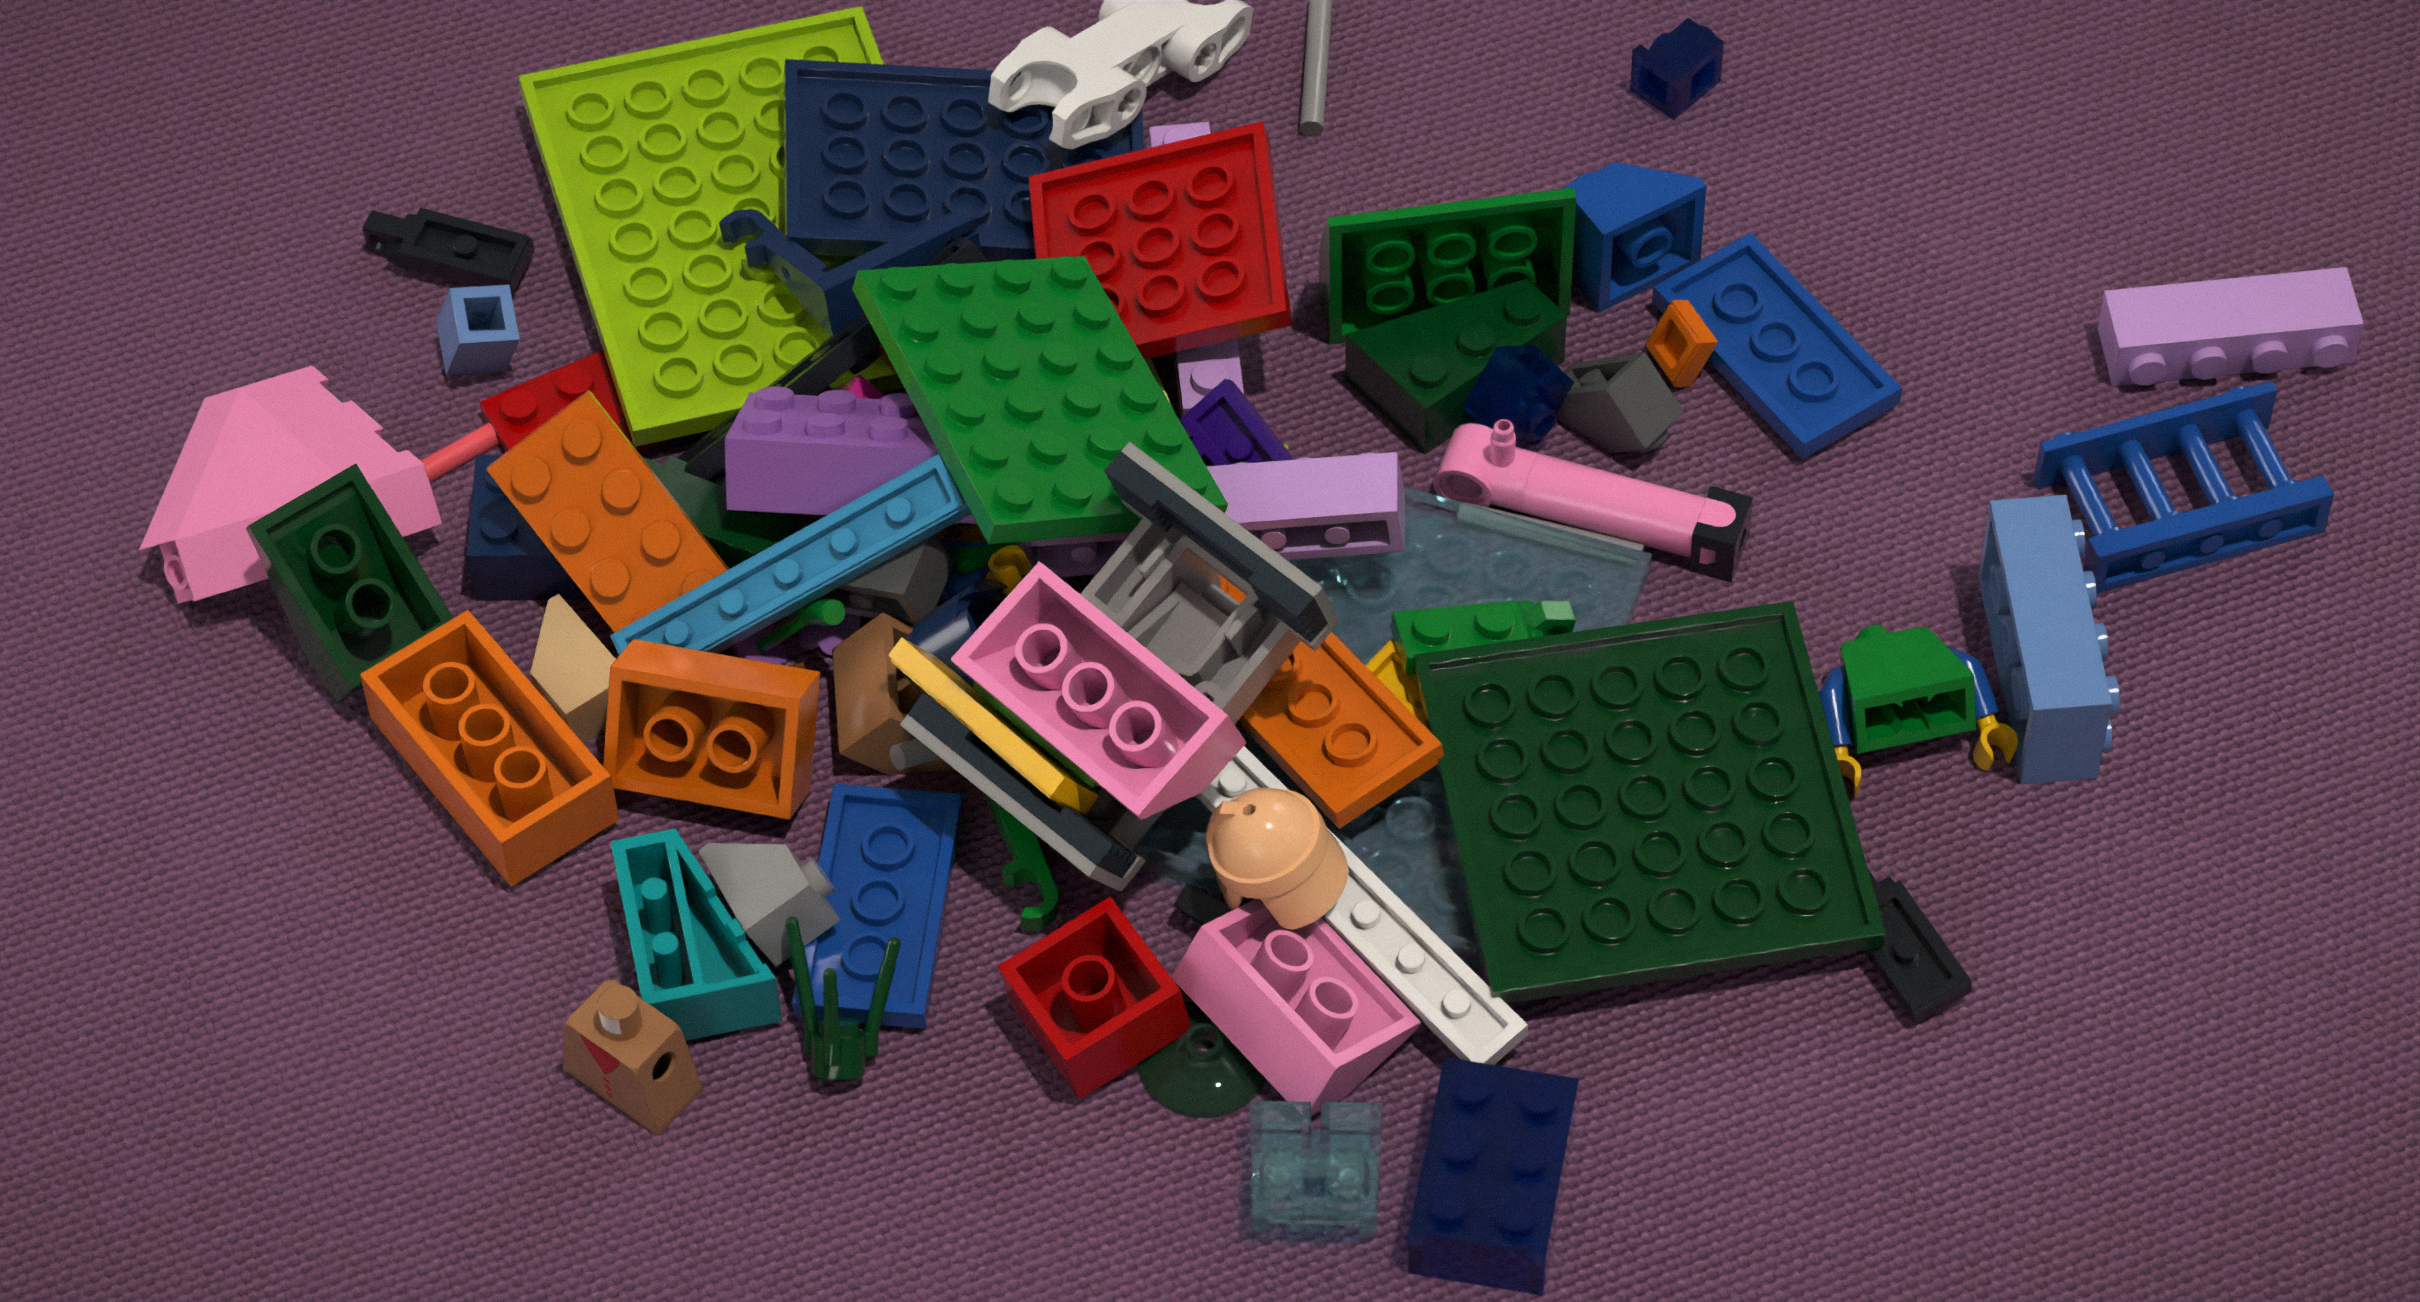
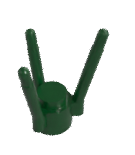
[785,917,901,1080]

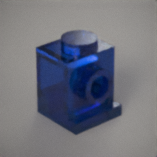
[1630,18,1724,120]

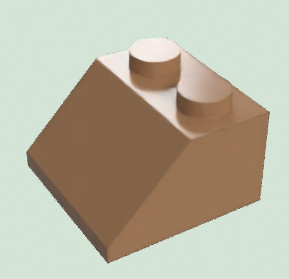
[832,612,954,775]

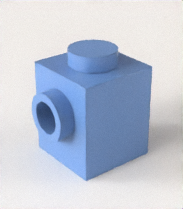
[436,285,520,376]

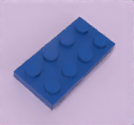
[1652,232,1902,459]
[792,783,964,1029]

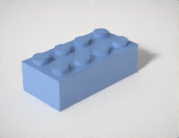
[1978,495,2120,784]

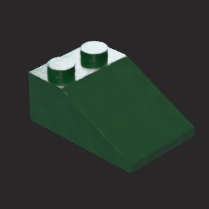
[246,464,453,704]

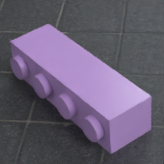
[2097,267,2364,386]

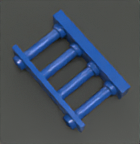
[2034,381,2334,594]

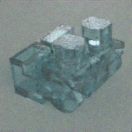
[1250,1101,1383,1234]

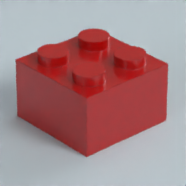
[997,896,1192,1100]

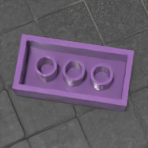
[725,387,977,524]

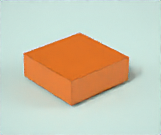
[1645,300,1718,387]

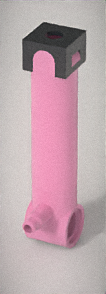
[1433,419,1753,583]

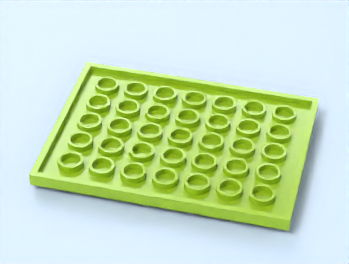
[518,6,905,447]

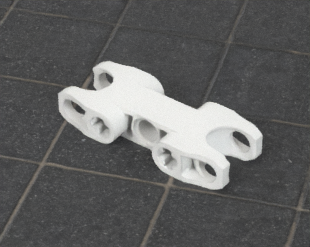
[988,0,1254,149]

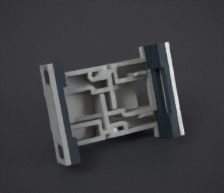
[900,442,1340,892]

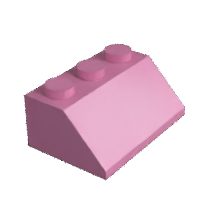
[1171,899,1421,1119]

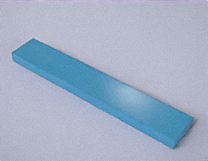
[610,453,972,655]

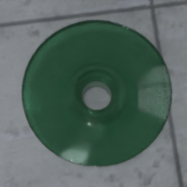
[1138,1001,1267,1118]

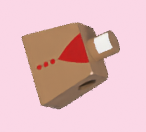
[563,980,703,1137]

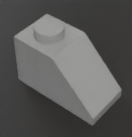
[698,843,840,967]

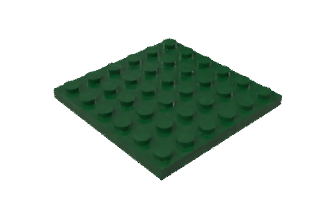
[1412,601,1886,1003]

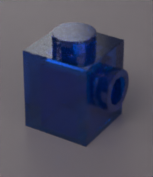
[1462,345,1574,443]

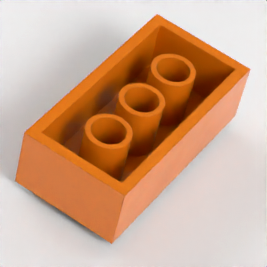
[360,610,619,887]

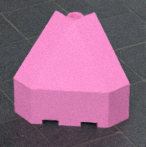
[139,365,443,604]

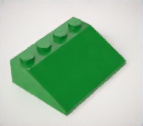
[1318,188,1576,345]

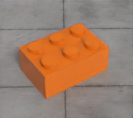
[603,639,820,819]

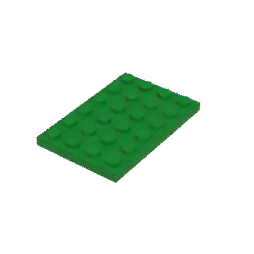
[852,256,1228,544]

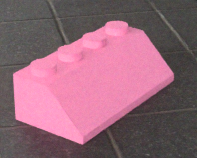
[950,561,1247,820]

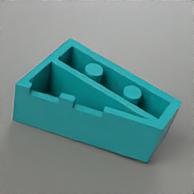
[610,828,782,1041]

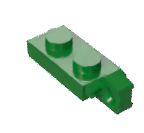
[1390,600,1576,676]

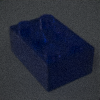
[1408,1057,1579,1296]

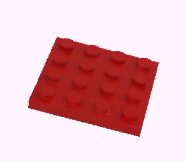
[1029,121,1292,359]

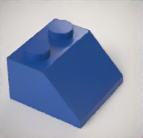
[1563,162,1707,313]

